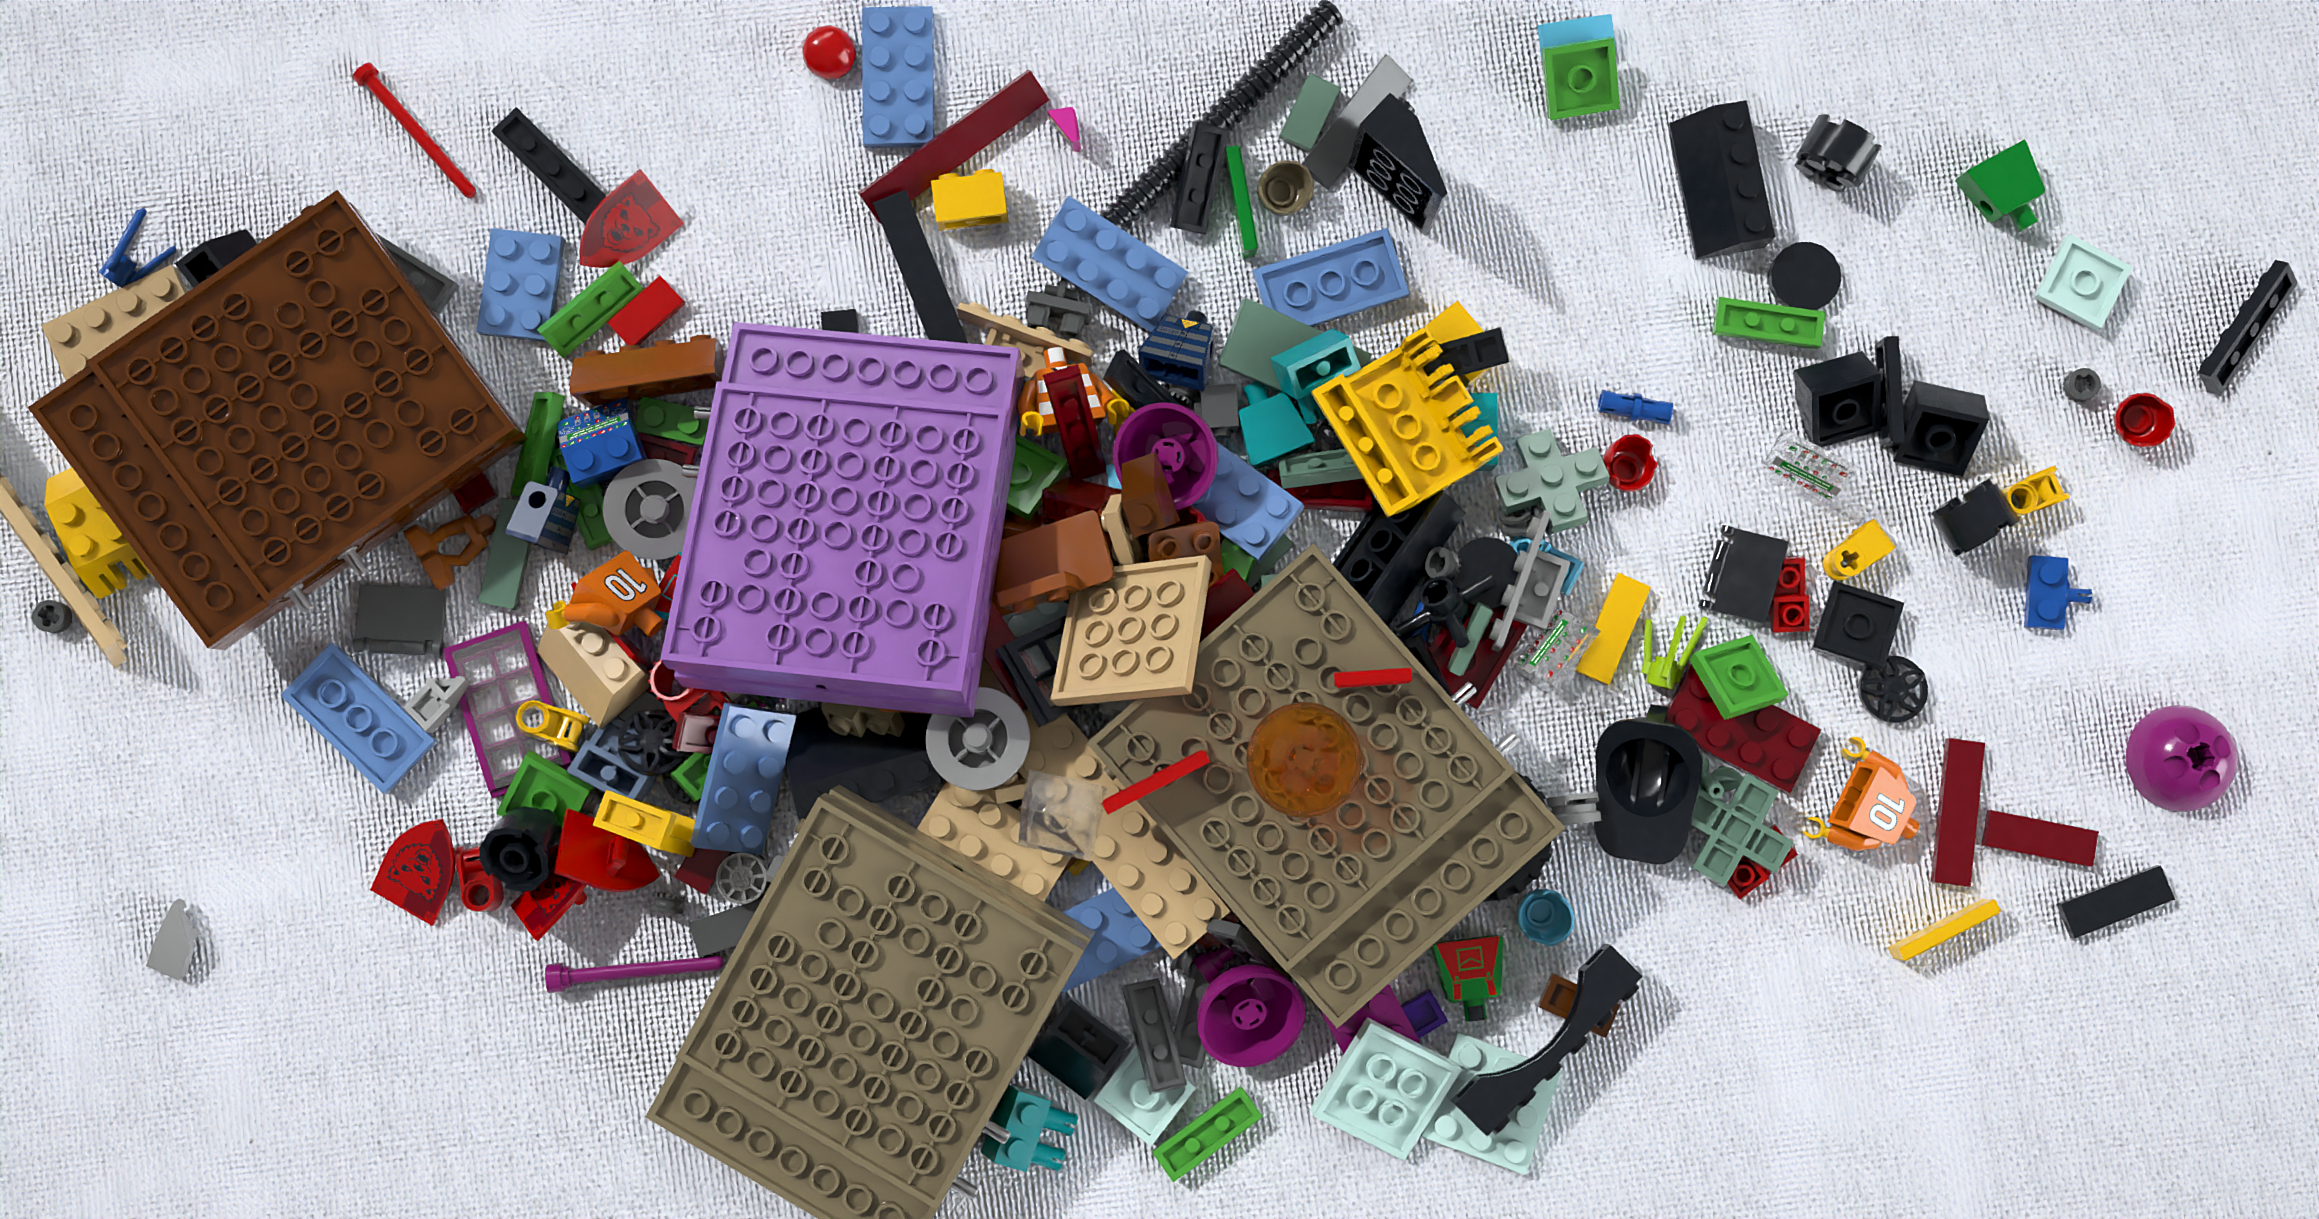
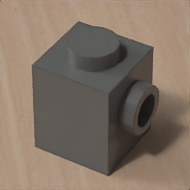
[1194,384,1239,439]

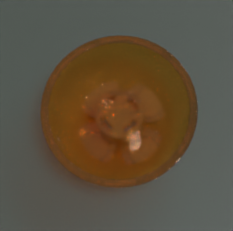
[1246,702,1362,818]

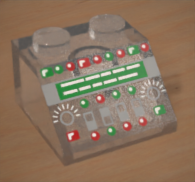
[1762,429,1859,503]
[1511,608,1601,694]

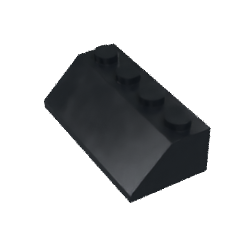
[1668,100,1775,260]
[1333,490,1466,626]

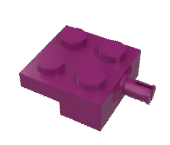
[1318,984,1421,1055]

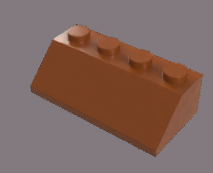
[569,335,725,407]

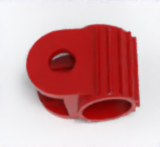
[648,660,736,722]

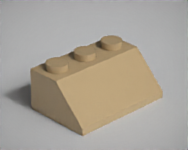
[536,599,651,729]

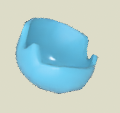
[1517,888,1574,946]

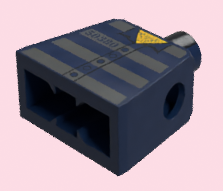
[1138,310,1214,391]
[505,466,581,555]

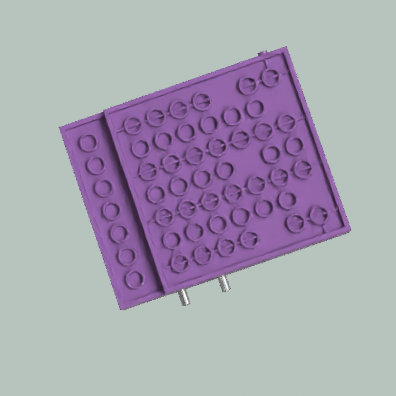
[660,322,1025,718]

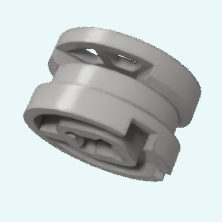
[1547,792,1602,825]
[716,853,771,904]

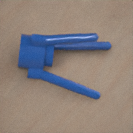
[99,208,177,288]

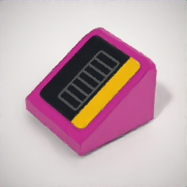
[1047,107,1081,152]

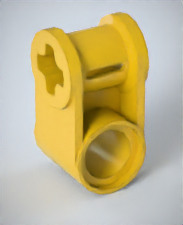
[2001,465,2071,517]
[1822,518,1896,581]
[516,700,590,753]

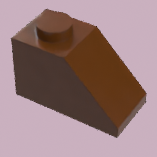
[1121,452,1180,538]

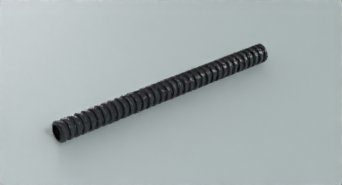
[1100,0,1343,230]

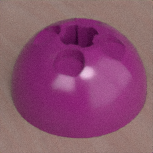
[1113,402,1219,510]
[2126,705,2238,812]
[1197,964,1305,1067]

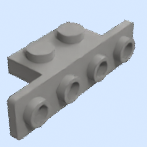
[1488,510,1570,652]

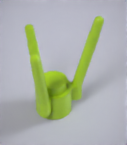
[1641,615,1708,690]

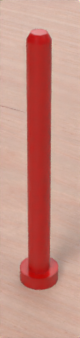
[352,62,477,199]

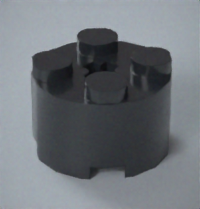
[1794,114,1882,192]
[1931,478,2020,557]
[479,806,562,892]

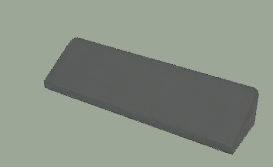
[1302,54,1413,190]

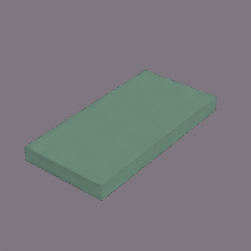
[1217,298,1372,400]

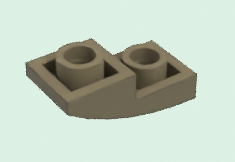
[821,702,906,738]

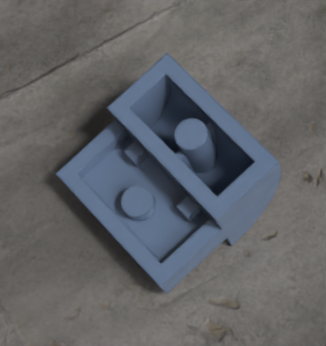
[566,717,671,802]

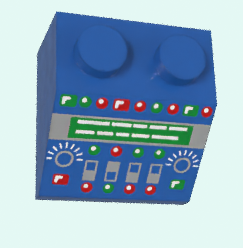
[557,397,648,489]

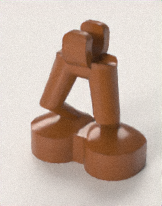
[403,514,496,591]

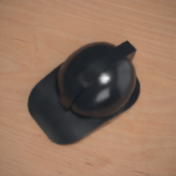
[1594,704,1703,865]

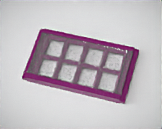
[443,620,574,799]

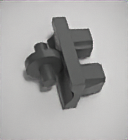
[1026,278,1091,339]

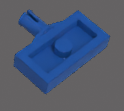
[2024,555,2092,630]

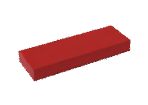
[1102,749,1211,815]

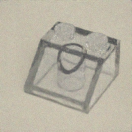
[1018,769,1108,861]

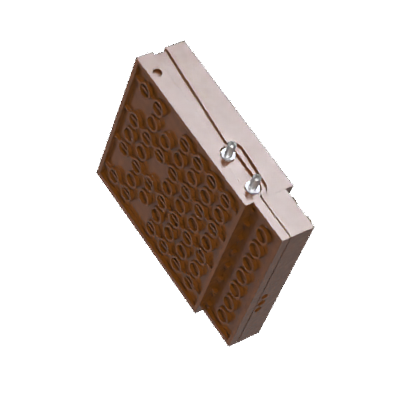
[27,190,528,651]

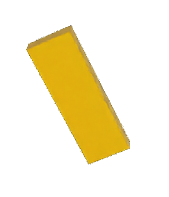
[1574,572,1651,686]
[1887,898,2001,961]

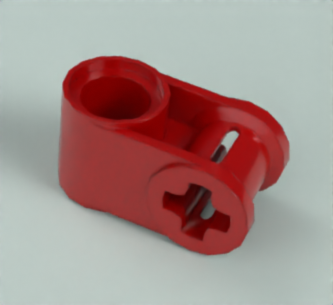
[455,846,504,912]

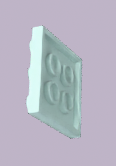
[1310,1017,1462,1161]
[1420,1031,1562,1175]

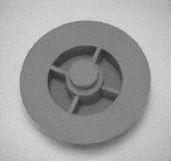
[603,459,697,560]
[926,687,1030,791]

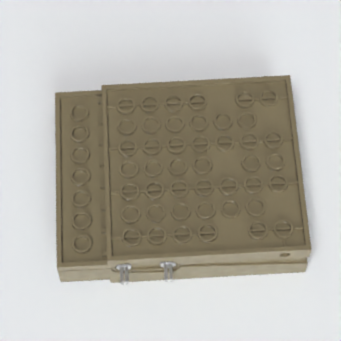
[1087,543,1565,1029]
[645,785,1095,1219]

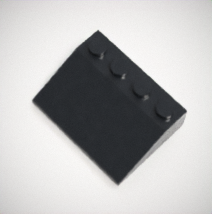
[1348,93,1448,236]
[785,707,945,822]

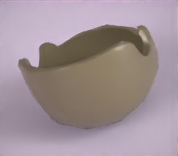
[1257,160,1314,216]

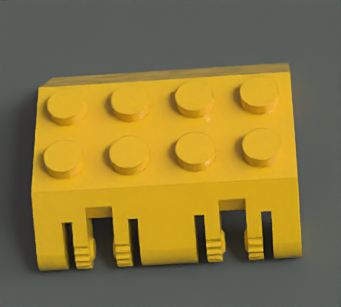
[1311,327,1504,517]
[44,467,152,600]

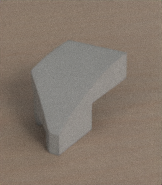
[403,676,470,734]
[146,898,201,981]

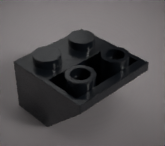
[174,229,258,288]
[1027,997,1130,1100]

